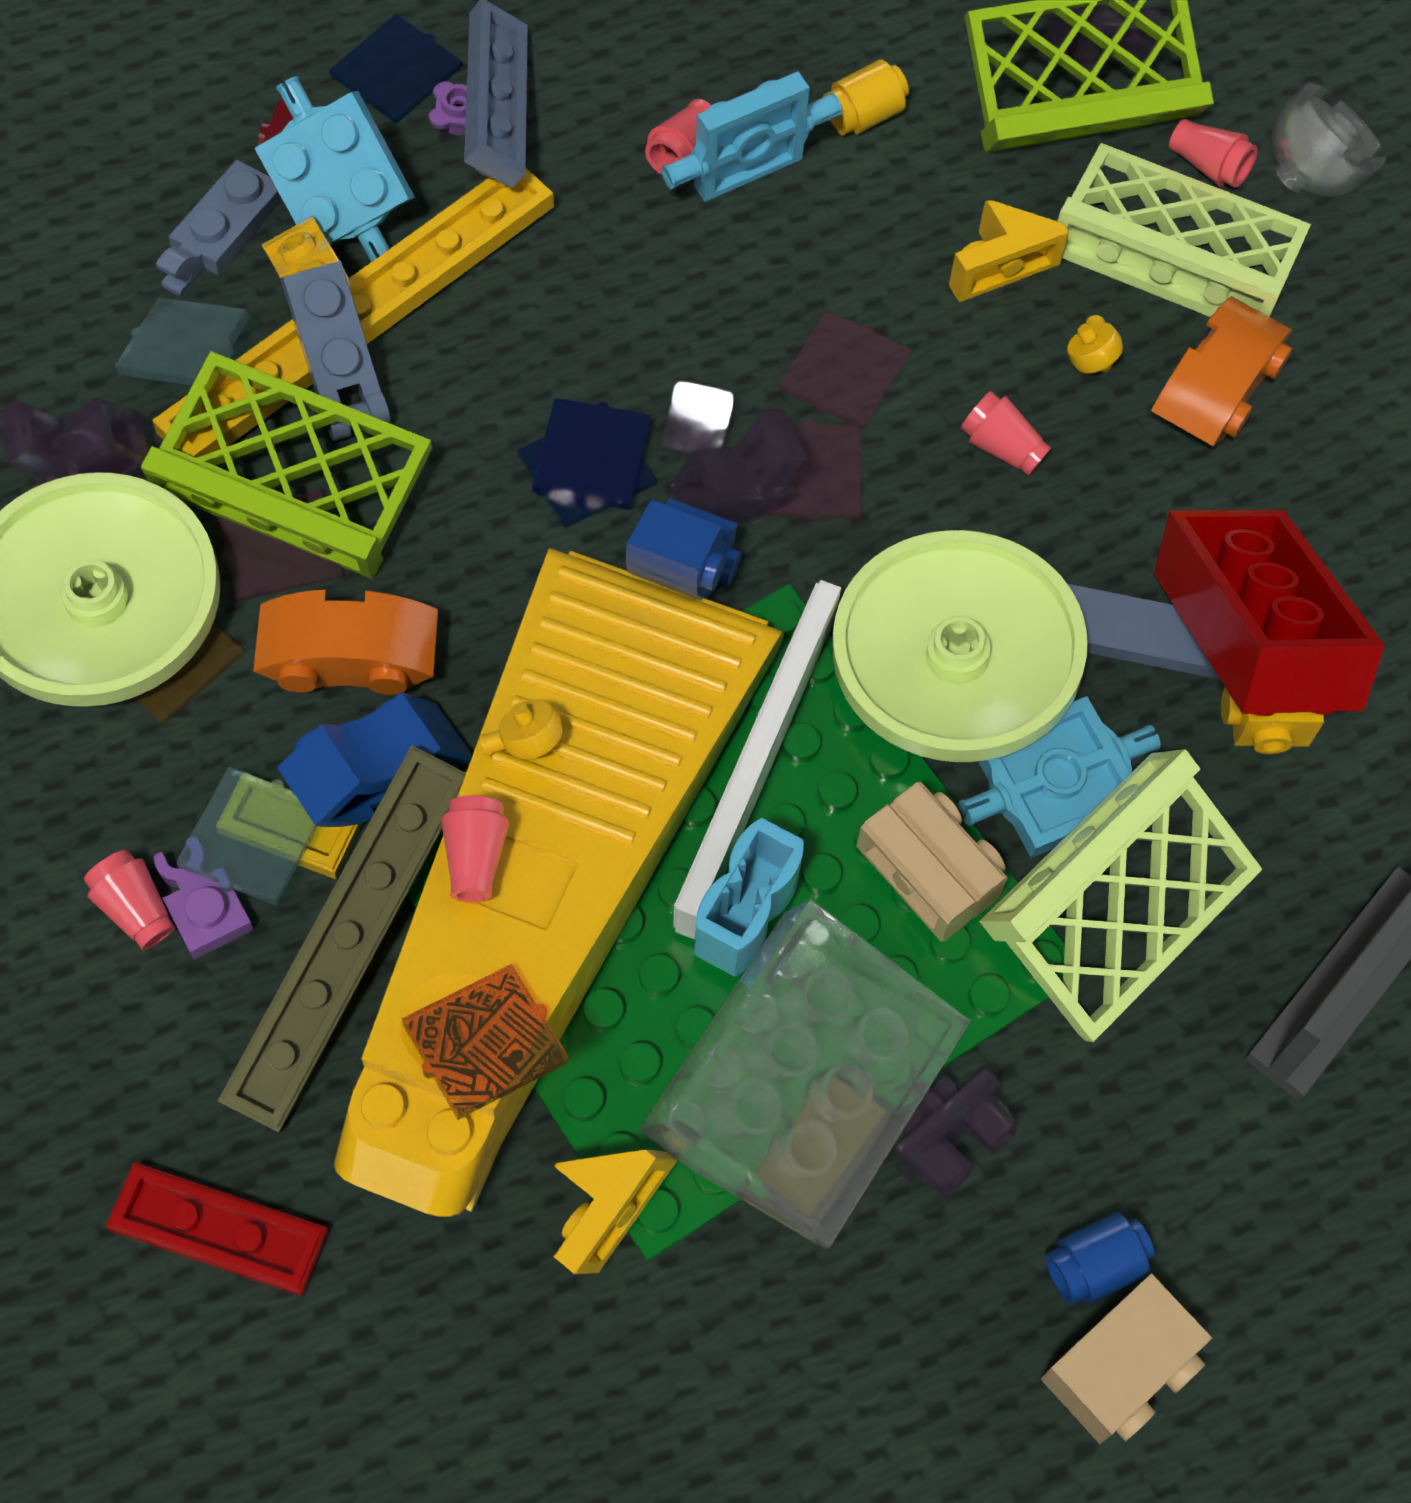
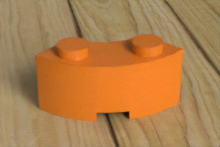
[1151,296,1293,446]
[253,590,438,695]

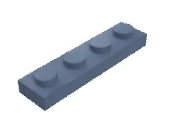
[464,0,528,188]

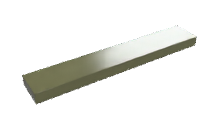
[218,745,466,1133]

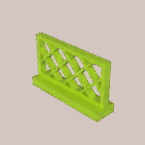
[964,0,1214,153]
[141,351,433,579]

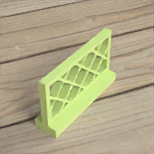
[1057,143,1311,317]
[979,749,1262,1042]

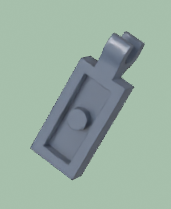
[156,159,282,297]

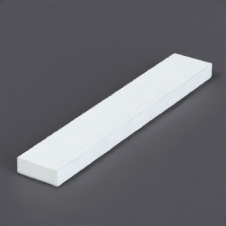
[673,580,841,940]

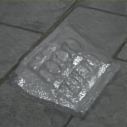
[639,899,971,1249]

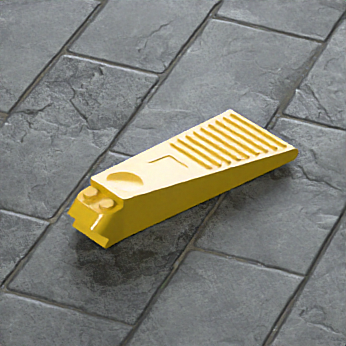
[334,548,784,1217]

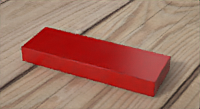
[105,1162,329,1298]

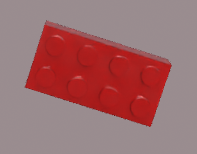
[1154,510,1385,716]

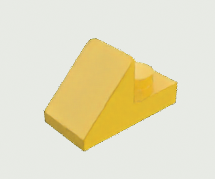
[949,200,1069,302]
[554,1150,678,1274]

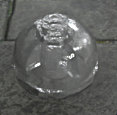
[1272,82,1386,197]

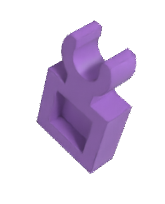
[154,837,254,960]

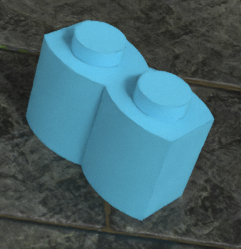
[694,818,804,977]

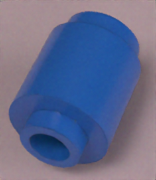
[1045,1212,1154,1305]

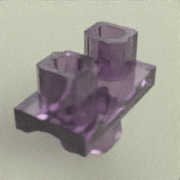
[895,1068,1017,1197]

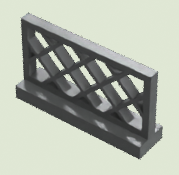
[1245,867,1411,1102]

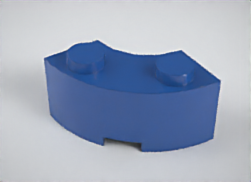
[626,498,742,601]
[277,692,473,827]

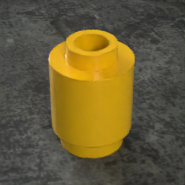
[822,59,909,136]

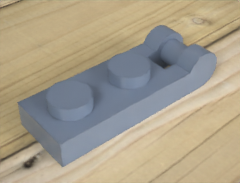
[280,261,391,442]

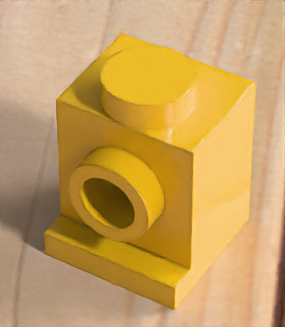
[261,216,353,289]

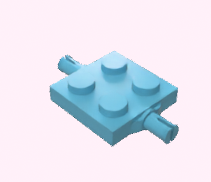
[661,71,842,202]
[254,76,415,262]
[958,696,1161,858]

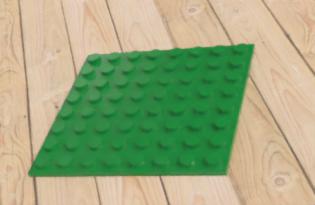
[407,584,1085,1263]

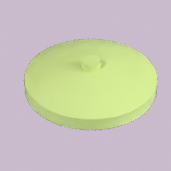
[0,473,220,707]
[833,530,1088,762]

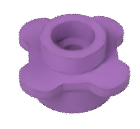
[429,81,467,135]

